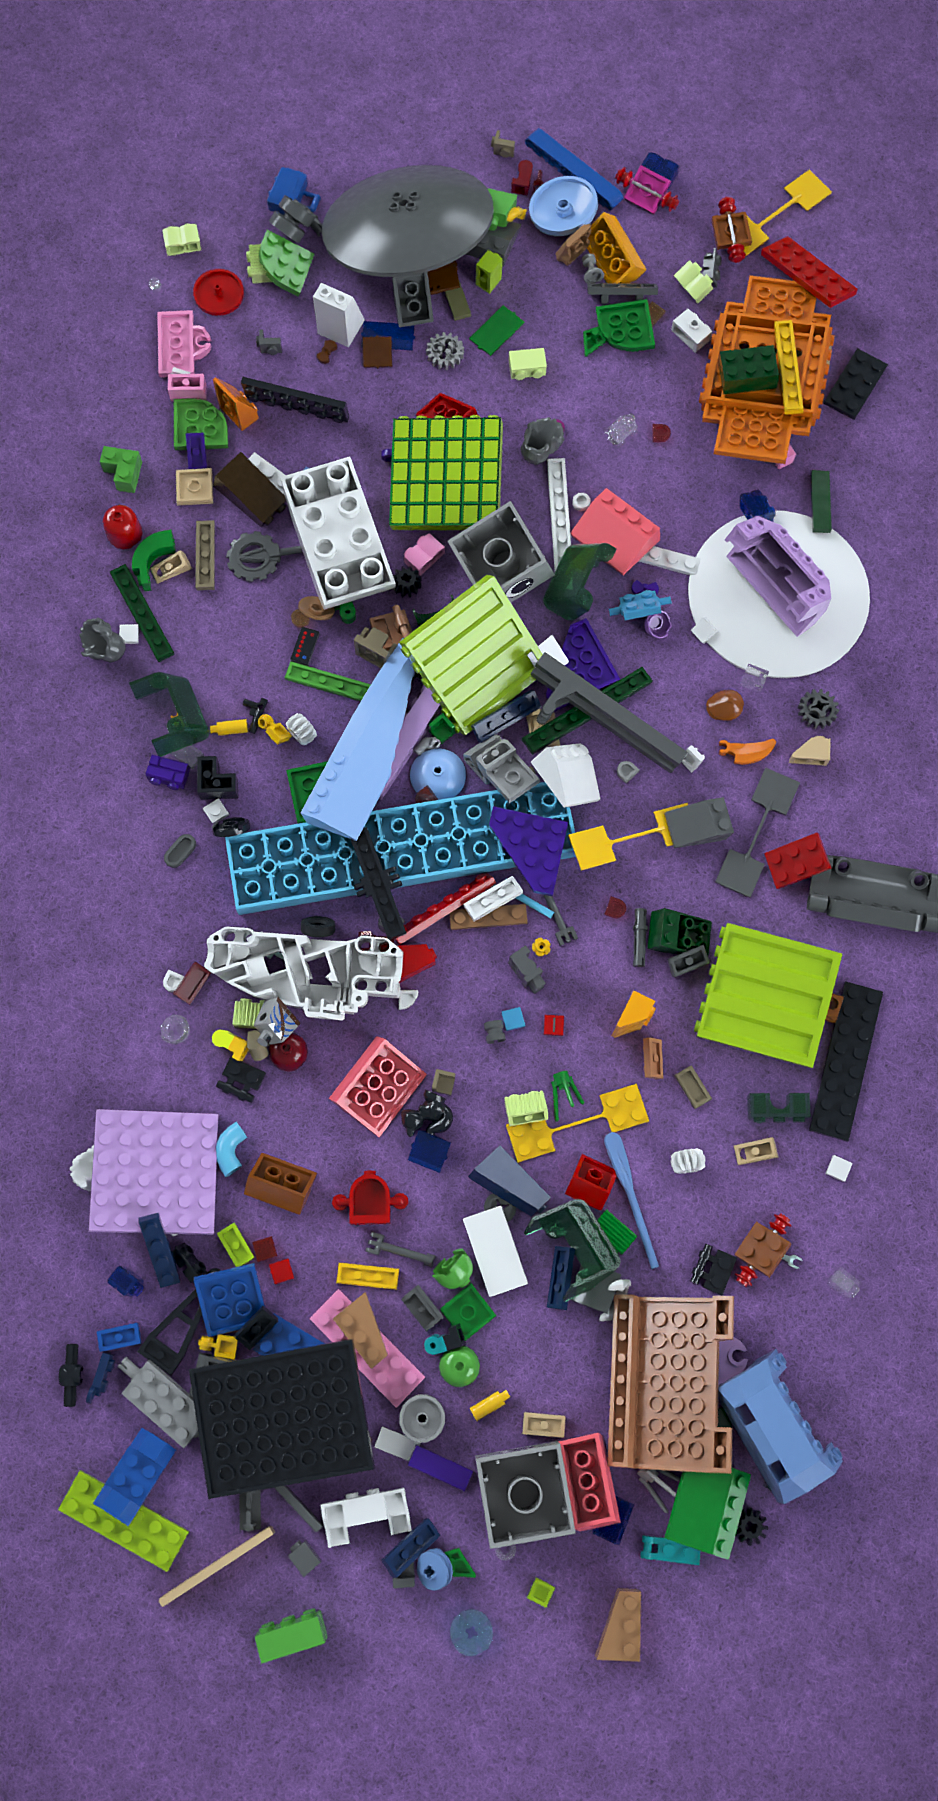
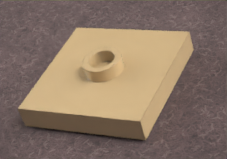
[176,468,213,505]

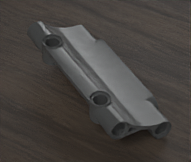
[807,855,938,933]

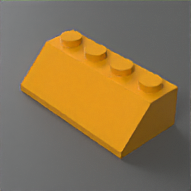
[587,212,647,283]

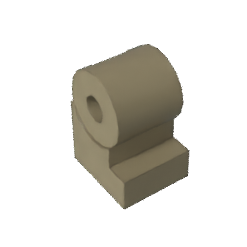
[247,1030,270,1061]

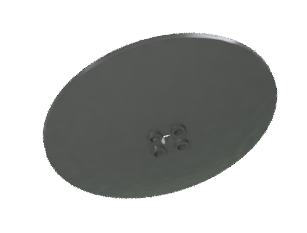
[322,165,494,277]

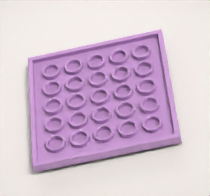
[89,1109,218,1235]

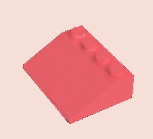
[570,488,660,576]
[329,1036,427,1137]

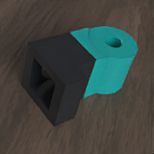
[424,1323,466,1355]

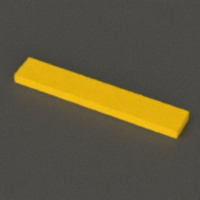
[774,320,804,415]

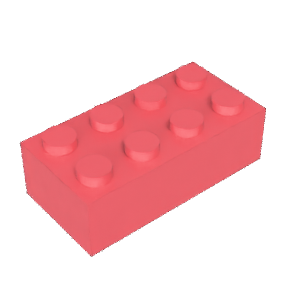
[559,1433,621,1531]

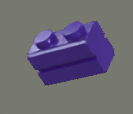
[146,755,191,790]

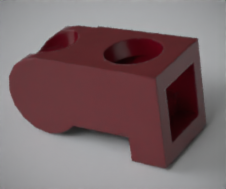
[511,160,533,196]

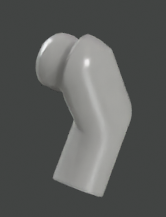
[413,737,441,756]

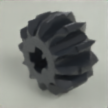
[393,566,422,598]
[735,1507,768,1546]

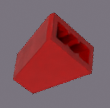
[380,944,437,983]

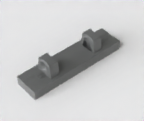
[587,283,658,304]

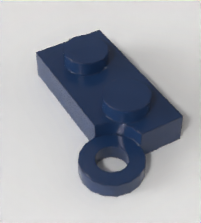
[86,1353,115,1404]

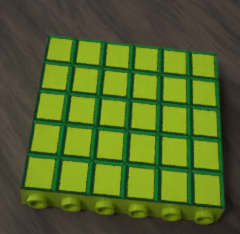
[389,415,503,530]

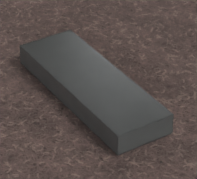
[274,1485,323,1532]

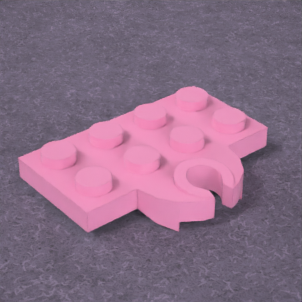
[158,310,211,378]

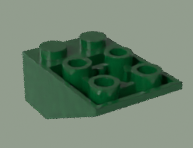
[647,908,712,955]

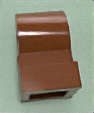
[825,994,844,1023]

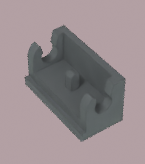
[401,1285,444,1332]

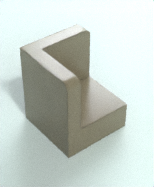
[432,1069,456,1096]

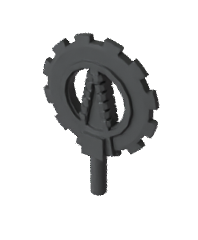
[226,531,302,582]

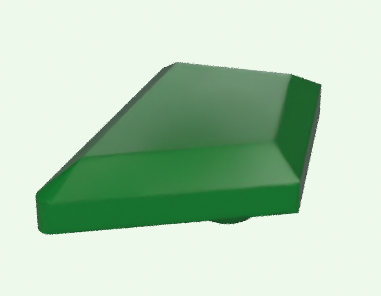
[583,326,606,357]
[444,1548,476,1578]

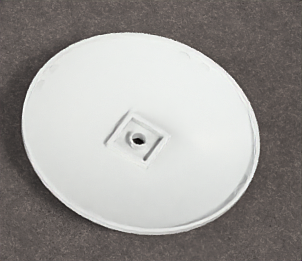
[688,511,870,678]

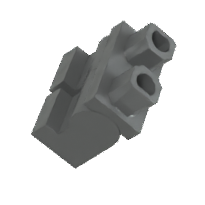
[508,945,546,994]

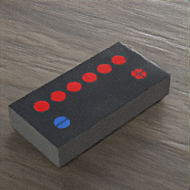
[290,627,320,666]

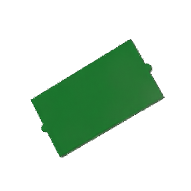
[469,305,525,356]

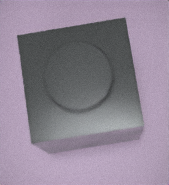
[288,1540,322,1577]

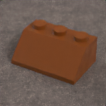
[244,1153,317,1215]

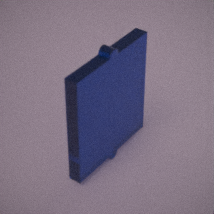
[408,1130,451,1173]

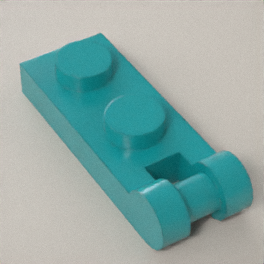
[640,1535,701,1565]

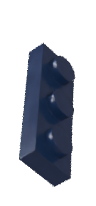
[547,1246,575,1310]
[381,1518,441,1578]

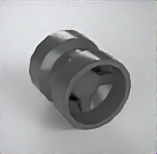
[484,1020,506,1044]

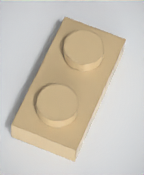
[522,1412,566,1438]

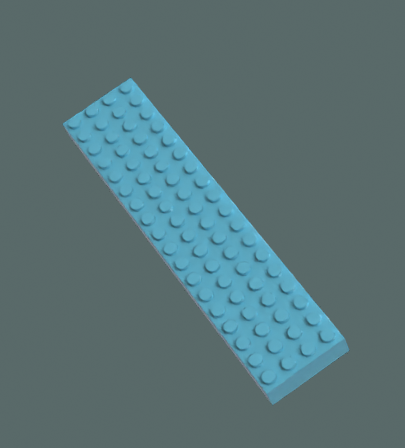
[225,782,576,915]

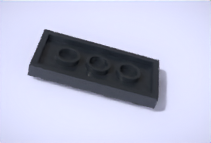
[824,348,888,420]

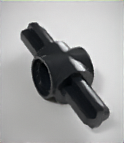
[59,1344,83,1407]

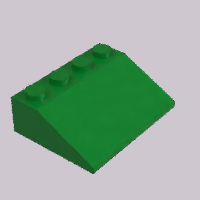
[664,1468,751,1560]

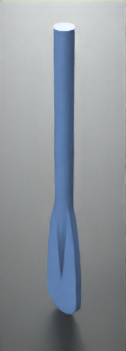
[604,1132,659,1269]

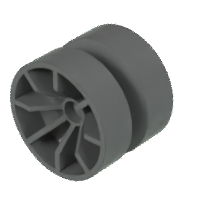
[269,195,315,243]

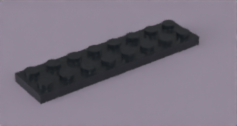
[809,981,883,1142]

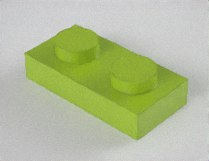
[217,1223,255,1267]

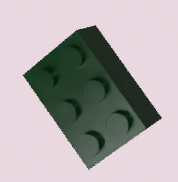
[719,345,779,395]

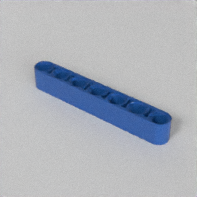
[525,128,623,211]

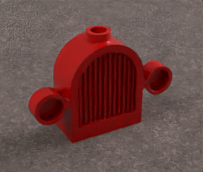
[332,1171,408,1225]

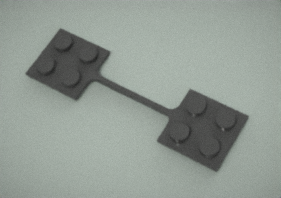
[715,768,800,898]

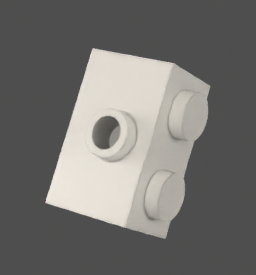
[671,309,712,353]

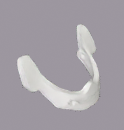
[599,1279,631,1321]

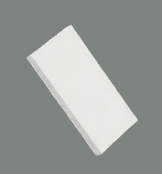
[463,1205,528,1297]

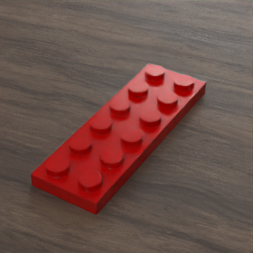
[761,236,858,308]

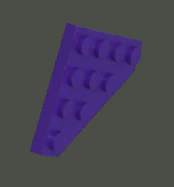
[546,618,620,712]
[489,806,568,897]

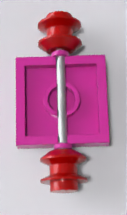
[615,165,679,214]

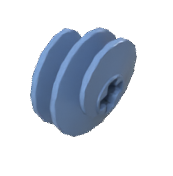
[417,1548,453,1591]

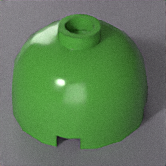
[432,1249,473,1289]
[439,1346,480,1388]

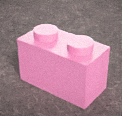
[168,374,207,402]

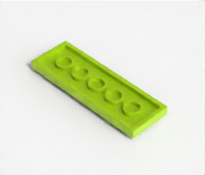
[58,1470,190,1572]

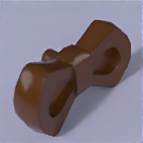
[316,340,338,364]

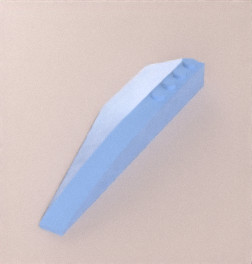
[301,638,415,841]

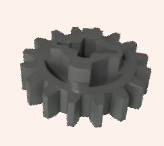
[797,689,839,729]

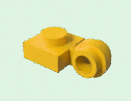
[258,714,292,745]
[198,1334,238,1360]

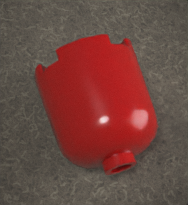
[103,505,143,550]

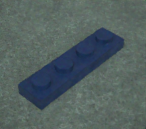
[471,690,542,743]
[139,1212,180,1288]

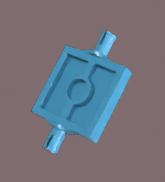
[609,590,672,620]

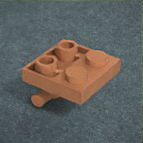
[369,605,412,651]

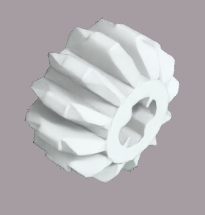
[286,713,317,745]
[671,1149,705,1174]

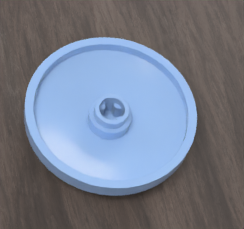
[529,176,598,236]

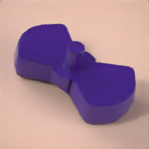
[631,580,659,595]

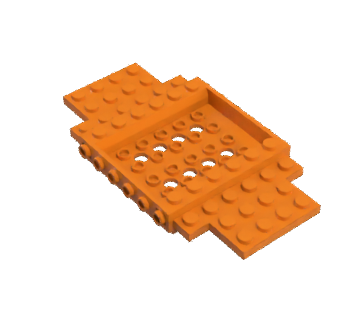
[699,275,835,464]

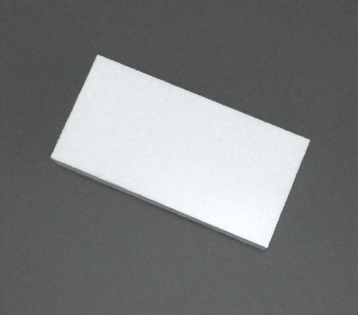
[375,1426,421,1461]

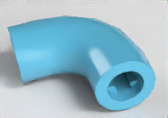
[216,1121,247,1177]

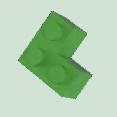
[100,446,142,493]

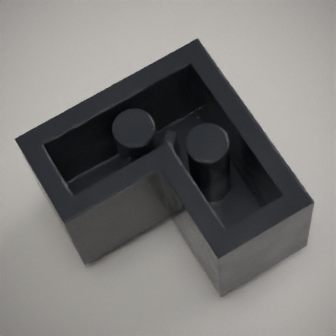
[197,756,238,800]

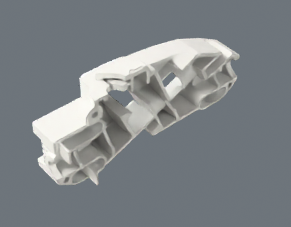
[204,927,403,1021]

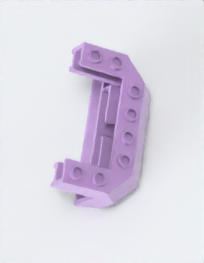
[725,516,831,637]

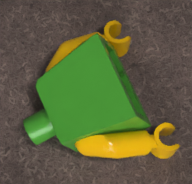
[487,188,527,231]

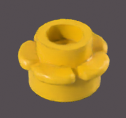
[532,938,551,957]

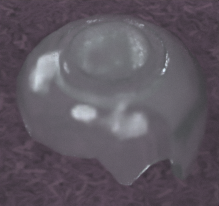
[160,1015,190,1045]

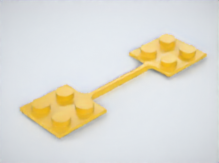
[744,170,832,257]
[568,803,688,871]
[506,1084,649,1163]

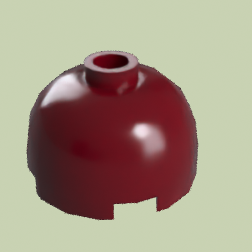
[269,1033,308,1072]

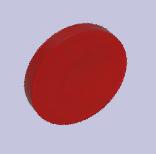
[193,269,244,316]

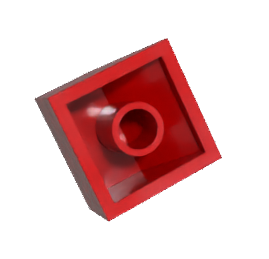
[565,1154,617,1211]

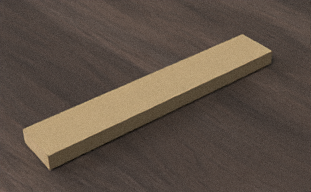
[158,1526,275,1607]

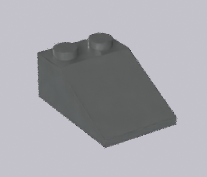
[392,272,434,327]
[664,797,734,849]

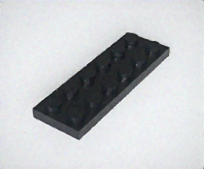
[241,377,349,423]

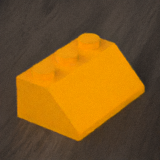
[611,991,656,1038]

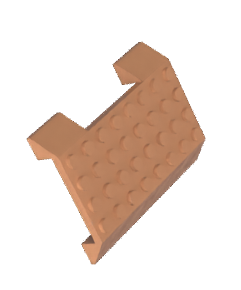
[608,1294,734,1474]

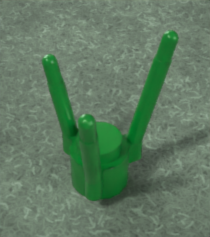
[551,1071,584,1122]

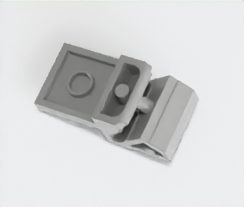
[463,735,540,803]

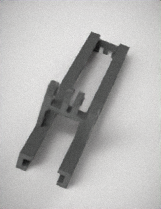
[530,652,688,773]

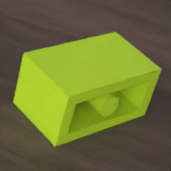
[476,250,503,294]

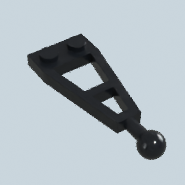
[137,1268,221,1376]

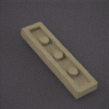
[196,520,215,590]

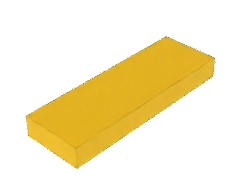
[336,1263,399,1290]

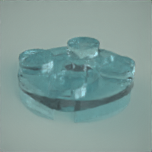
[450,1609,493,1656]

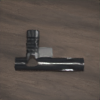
[243,698,268,734]

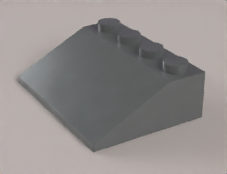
[466,221,522,267]

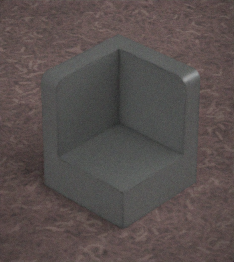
[393,1562,415,1588]

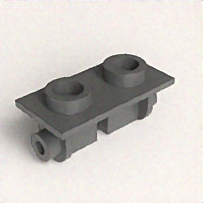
[702,248,722,287]
[239,1490,261,1531]

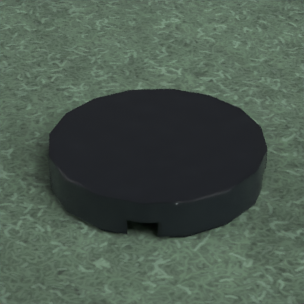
[212,817,250,837]

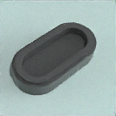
[164,834,196,868]

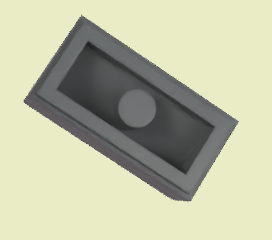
[668,945,710,977]

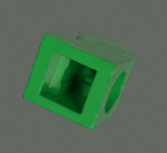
[334,601,356,624]

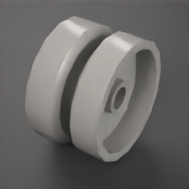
[399,1394,445,1442]

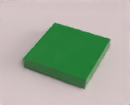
[440,1283,496,1341]

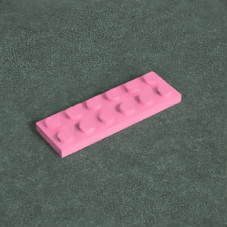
[310,1289,425,1408]

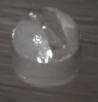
[148,277,162,292]

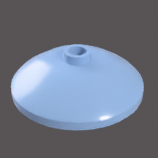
[410,748,466,801]

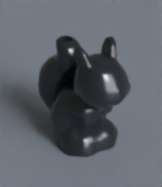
[401,1089,453,1140]

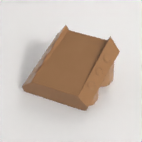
[556,224,591,266]

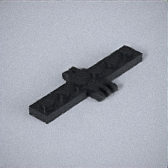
[350,827,406,940]

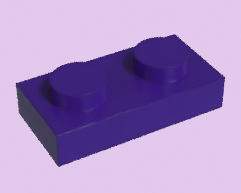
[186,432,207,469]

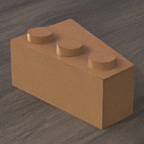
[333,1292,388,1369]
[595,1588,641,1662]

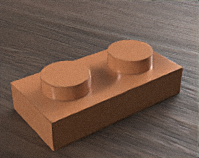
[643,1037,663,1079]

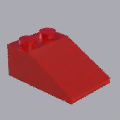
[416,393,478,418]

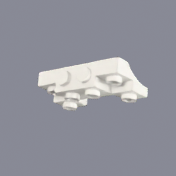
[321,1487,412,1548]

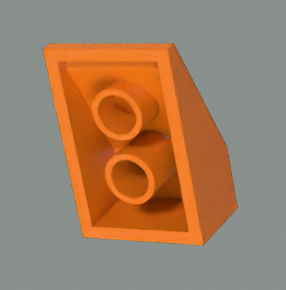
[213,377,258,431]

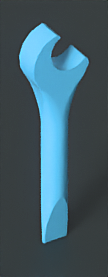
[492,878,554,919]

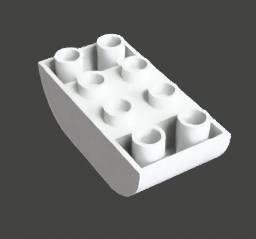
[280,457,396,610]

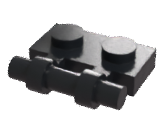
[216,1056,266,1103]
[690,1244,737,1296]

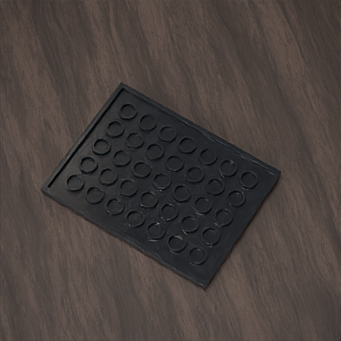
[189,1339,375,1499]

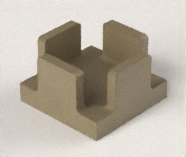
[354,627,398,668]

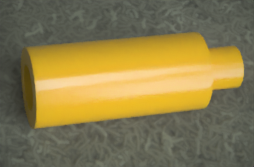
[210,719,248,736]
[470,1390,510,1421]

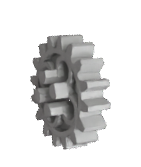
[426,332,464,370]

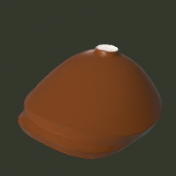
[706,690,744,721]

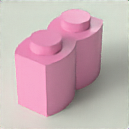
[404,533,445,575]

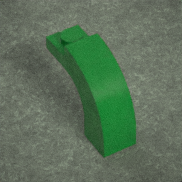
[132,530,176,591]

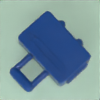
[267,167,321,215]

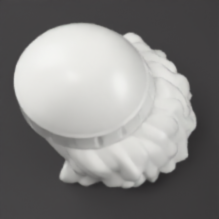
[70,1145,94,1191]

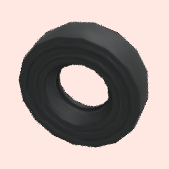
[301,916,335,937]

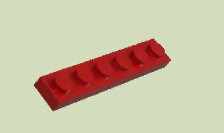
[394,873,496,945]

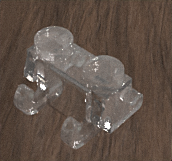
[604,414,638,448]

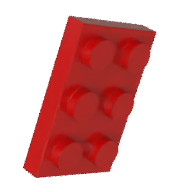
[764,832,832,889]

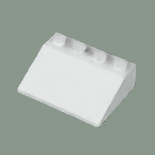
[531,743,600,808]

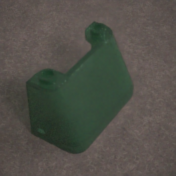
[543,543,617,622]

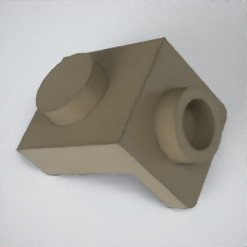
[491,130,515,158]

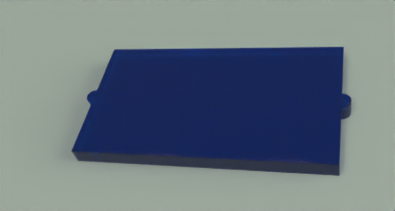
[361,321,415,351]

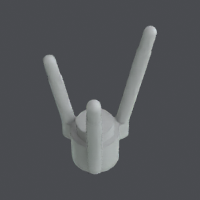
[637,1469,680,1513]

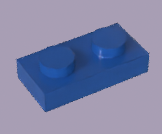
[97,1323,142,1352]

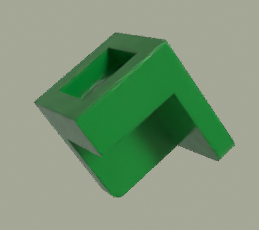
[429,713,455,745]

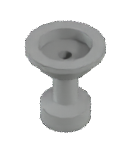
[582,253,604,283]

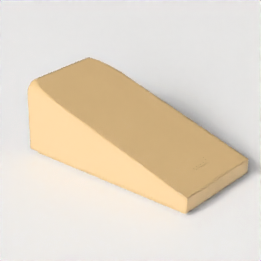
[150,550,192,584]
[734,1137,778,1165]

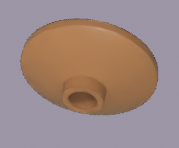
[298,596,335,620]

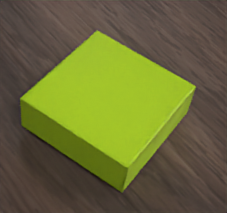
[527,1577,555,1608]

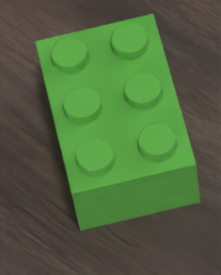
[255,1608,328,1664]

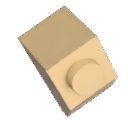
[789,736,830,766]

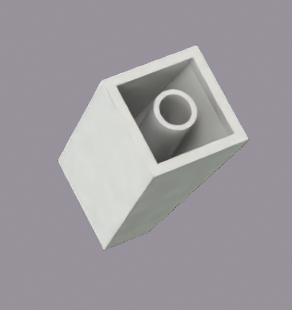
[313,283,365,348]

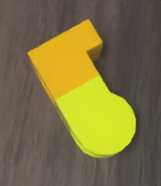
[212,1030,249,1061]

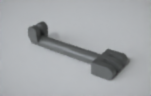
[544,895,578,946]
[365,1232,436,1267]

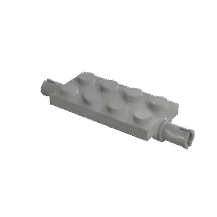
[118,1357,199,1448]

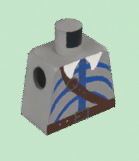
[254,997,301,1047]

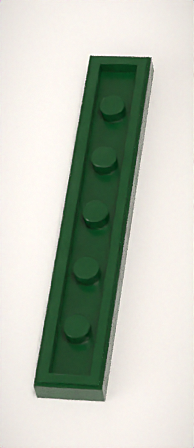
[110,564,175,662]

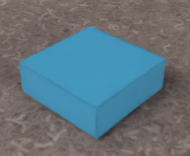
[501,1007,525,1031]

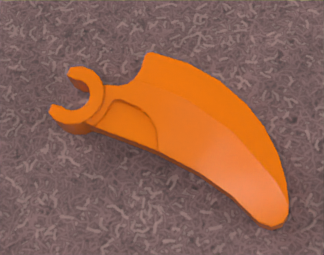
[719,739,776,765]

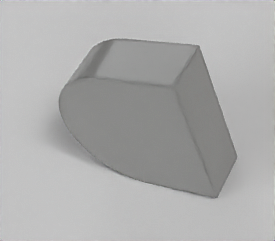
[617,761,640,784]

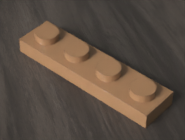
[450,904,528,930]

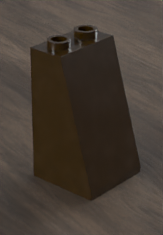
[213,452,287,527]

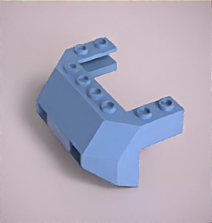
[718,1349,843,1504]

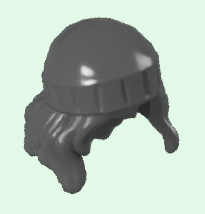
[521,417,564,465]
[79,617,126,663]

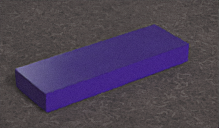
[407,1445,473,1491]

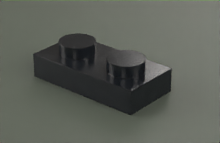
[235,1306,278,1350]

